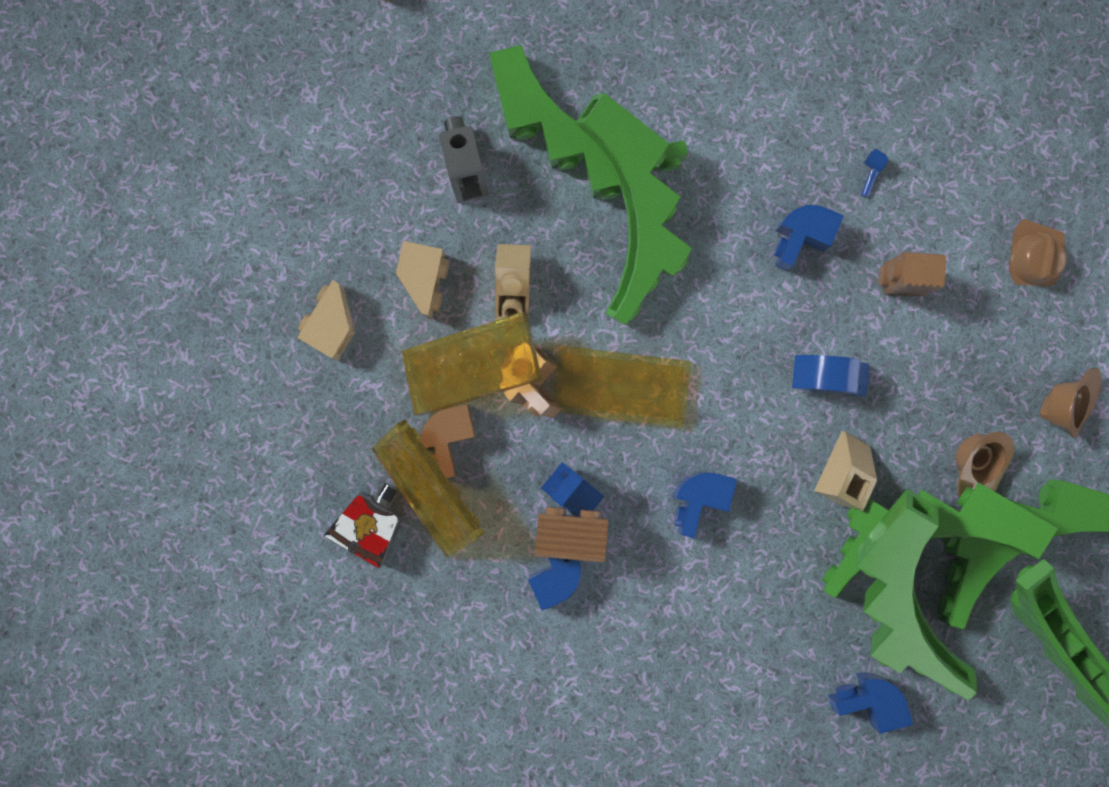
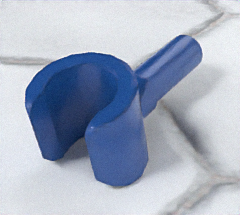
[861,149,888,198]

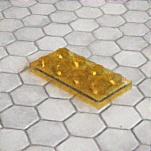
[402,312,542,416]
[552,345,691,427]
[371,419,484,558]

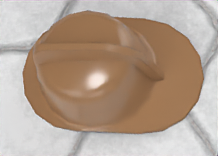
[1009,219,1067,286]
[1040,367,1102,438]
[955,431,1014,498]

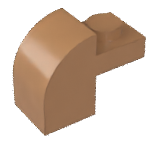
[501,339,562,418]
[420,404,476,480]

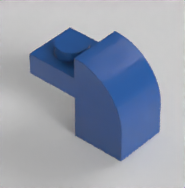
[773,205,844,271]
[792,355,870,397]
[541,462,604,516]
[673,472,737,538]
[528,558,581,611]
[828,672,913,734]

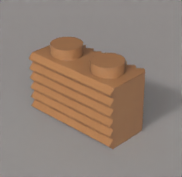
[878,252,946,297]
[535,506,608,562]

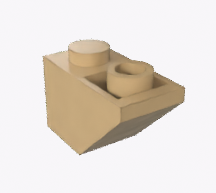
[396,241,450,318]
[495,244,531,323]
[297,280,355,361]
[814,431,877,511]

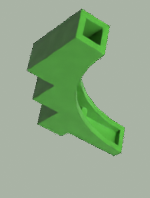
[489,45,688,200]
[575,93,692,325]
[938,479,1109,629]
[822,482,1059,598]
[857,489,977,701]
[1010,559,1109,729]

